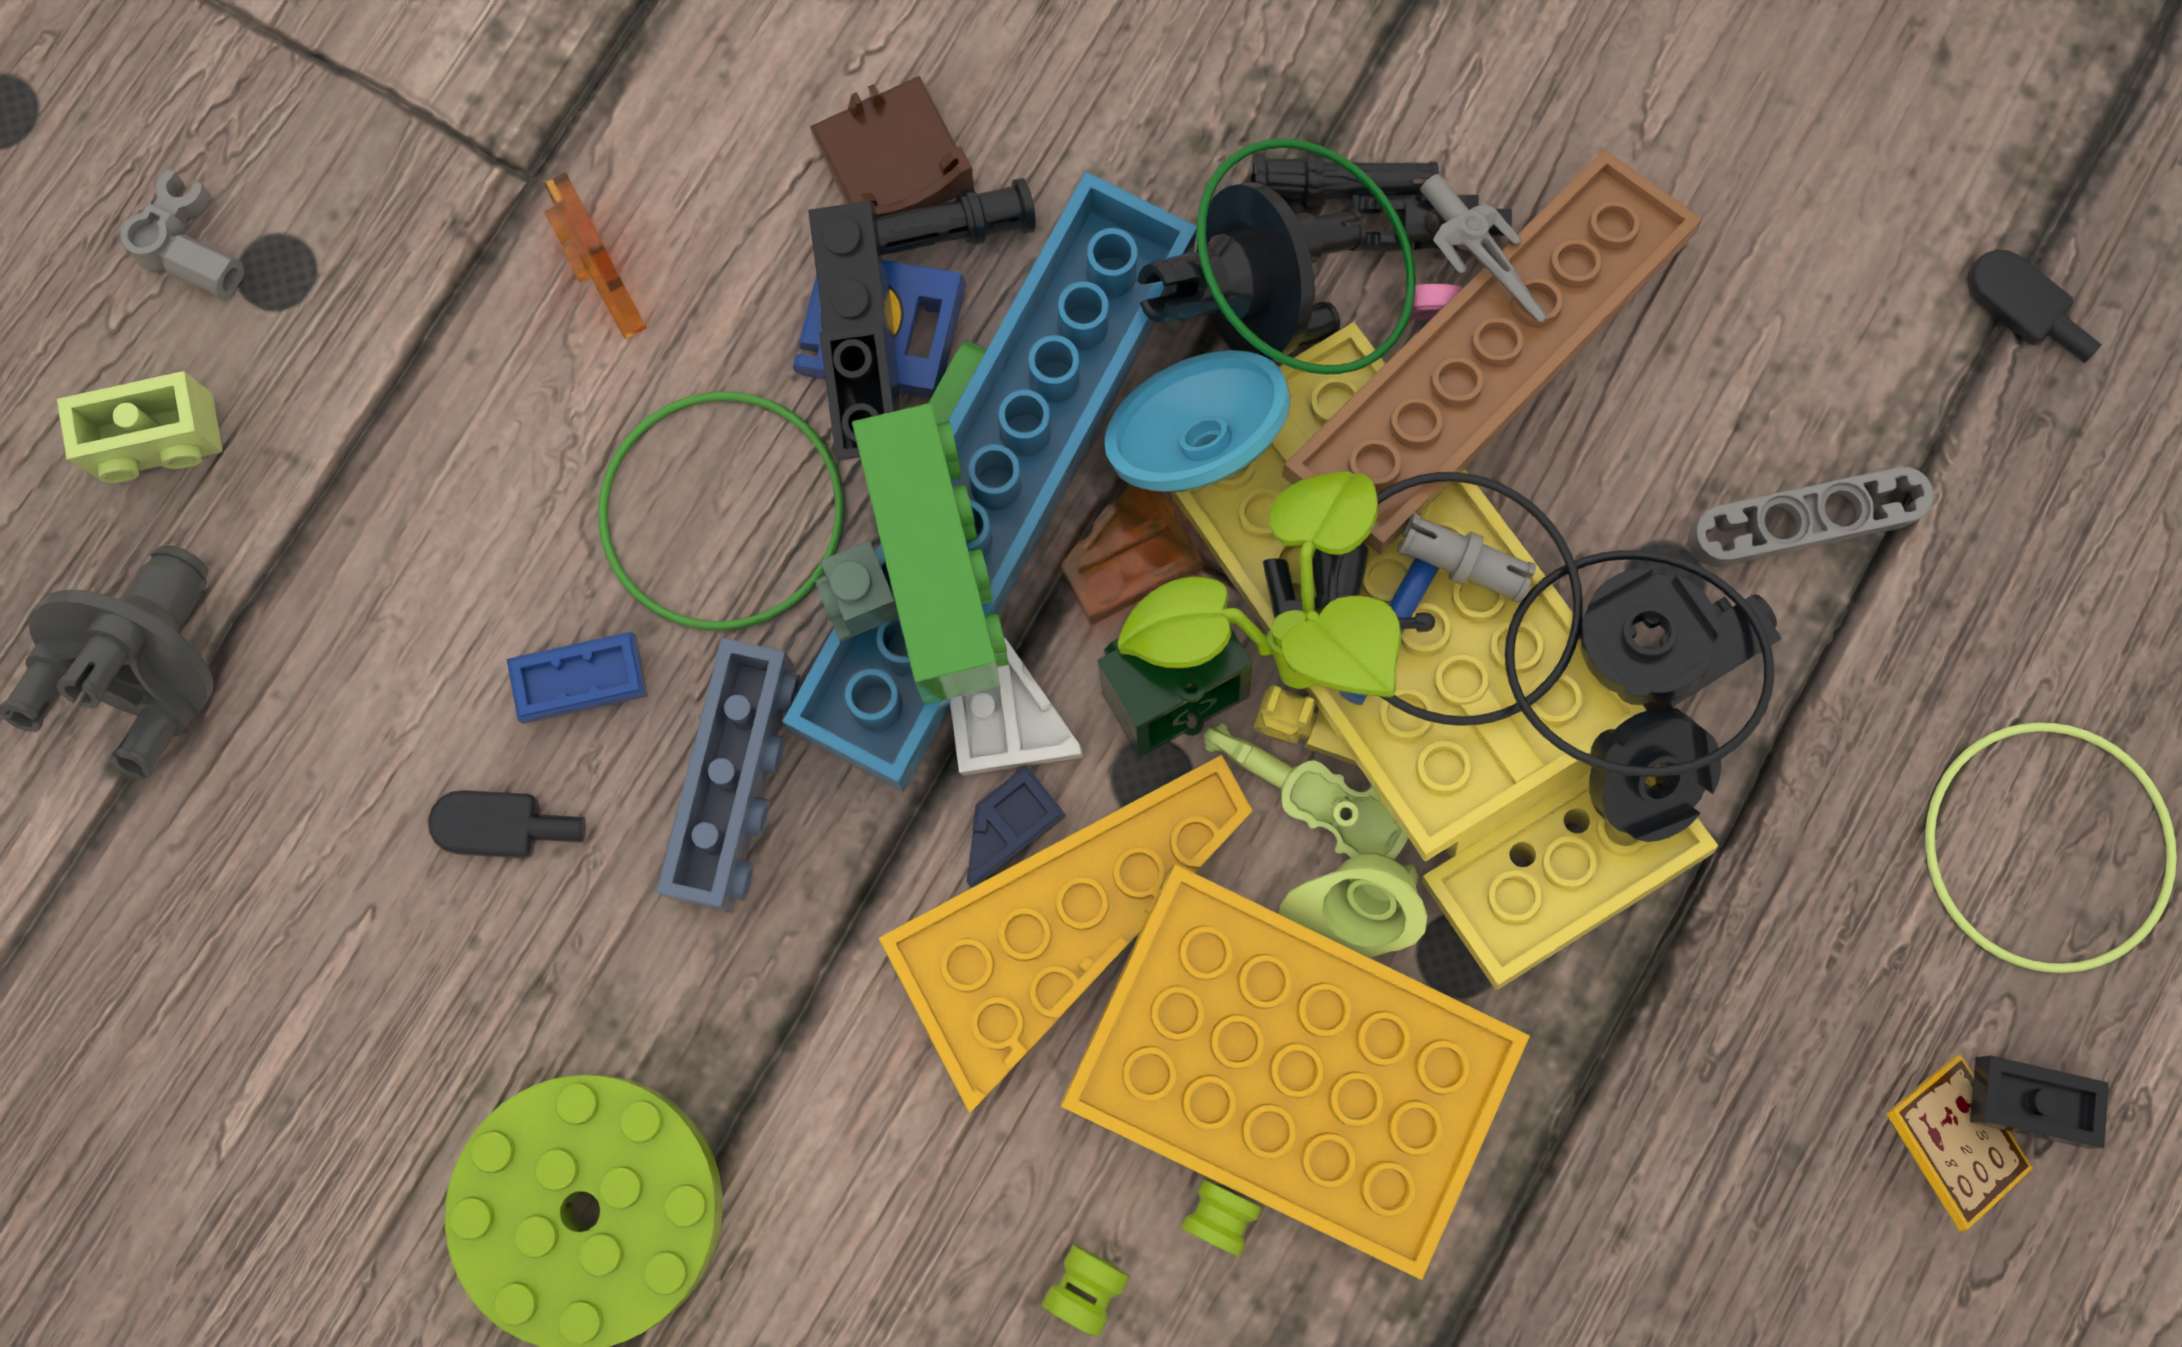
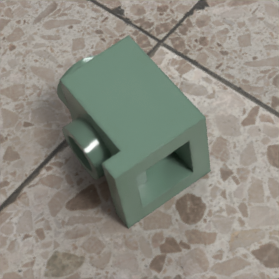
[815,540,899,642]

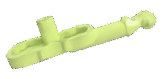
[1203,723,1408,860]

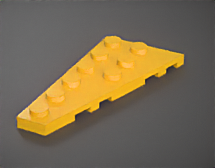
[879,755,1253,1114]

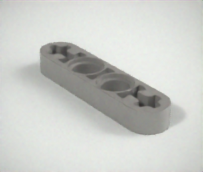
[1688,467,1934,567]

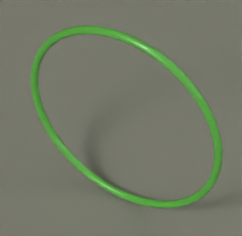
[598,391,845,631]

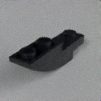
[808,201,900,461]

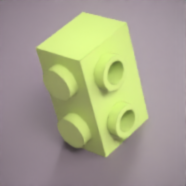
[57,371,223,483]

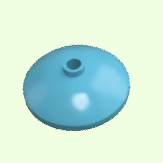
[1104,350,1291,492]

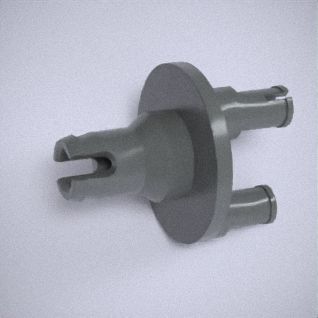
[0,545,214,779]

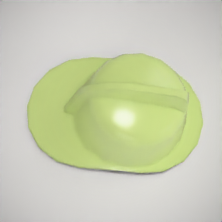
[1279,853,1428,958]

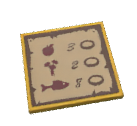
[1886,1054,2033,1232]

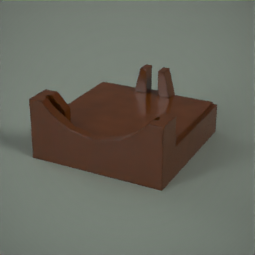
[810,75,974,218]

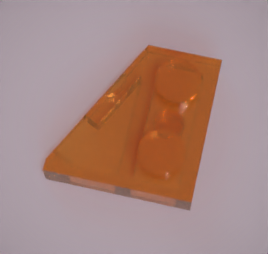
[544,172,647,339]
[1061,484,1203,625]

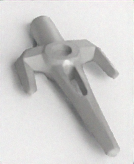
[1420,174,1547,323]

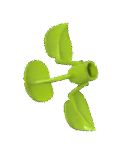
[1118,471,1401,697]

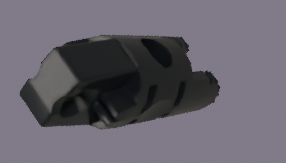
[1353,194,1512,251]

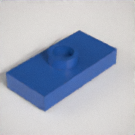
[506,631,648,724]

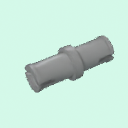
[1397,513,1536,603]

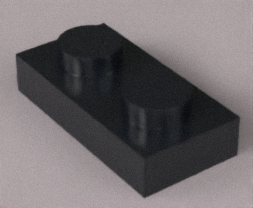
[1970,1055,2109,1149]

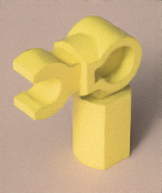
[1253,685,1359,767]

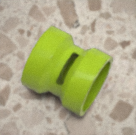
[1041,1244,1131,1338]

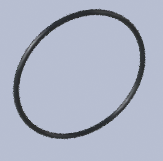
[1327,472,1583,726]
[1504,550,1774,777]

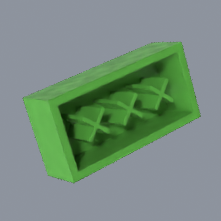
[852,403,1009,705]

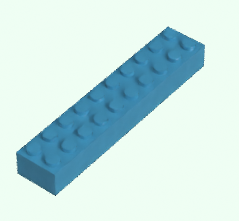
[782,171,1197,792]

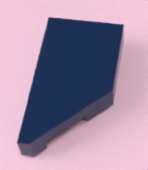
[966,765,1066,888]

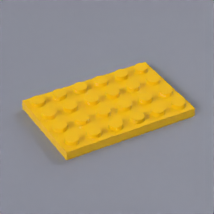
[1059,864,1530,1280]

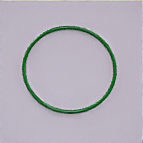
[1196,138,1416,375]

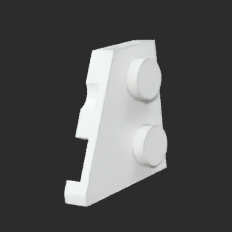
[950,638,1083,776]

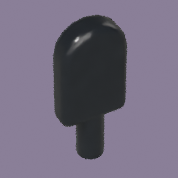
[1967,249,2102,363]
[428,790,586,859]

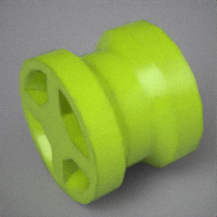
[1180,1179,1262,1257]

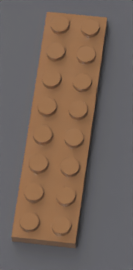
[1282,149,1702,555]

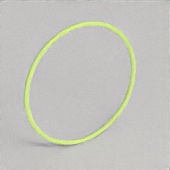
[1925,722,2177,973]

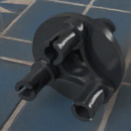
[1137,182,1366,360]

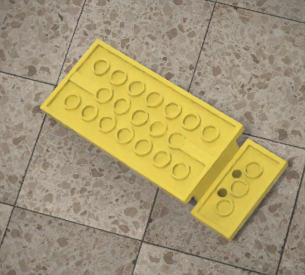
[1170,322,1718,991]

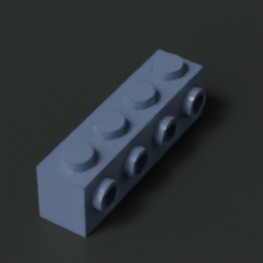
[656,638,800,913]

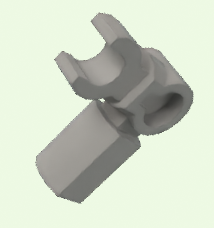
[120,169,244,299]

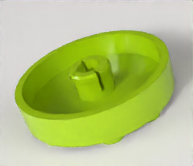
[445,1075,723,1347]

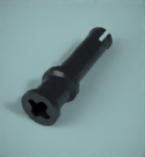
[1250,152,1439,209]
[877,178,1036,255]

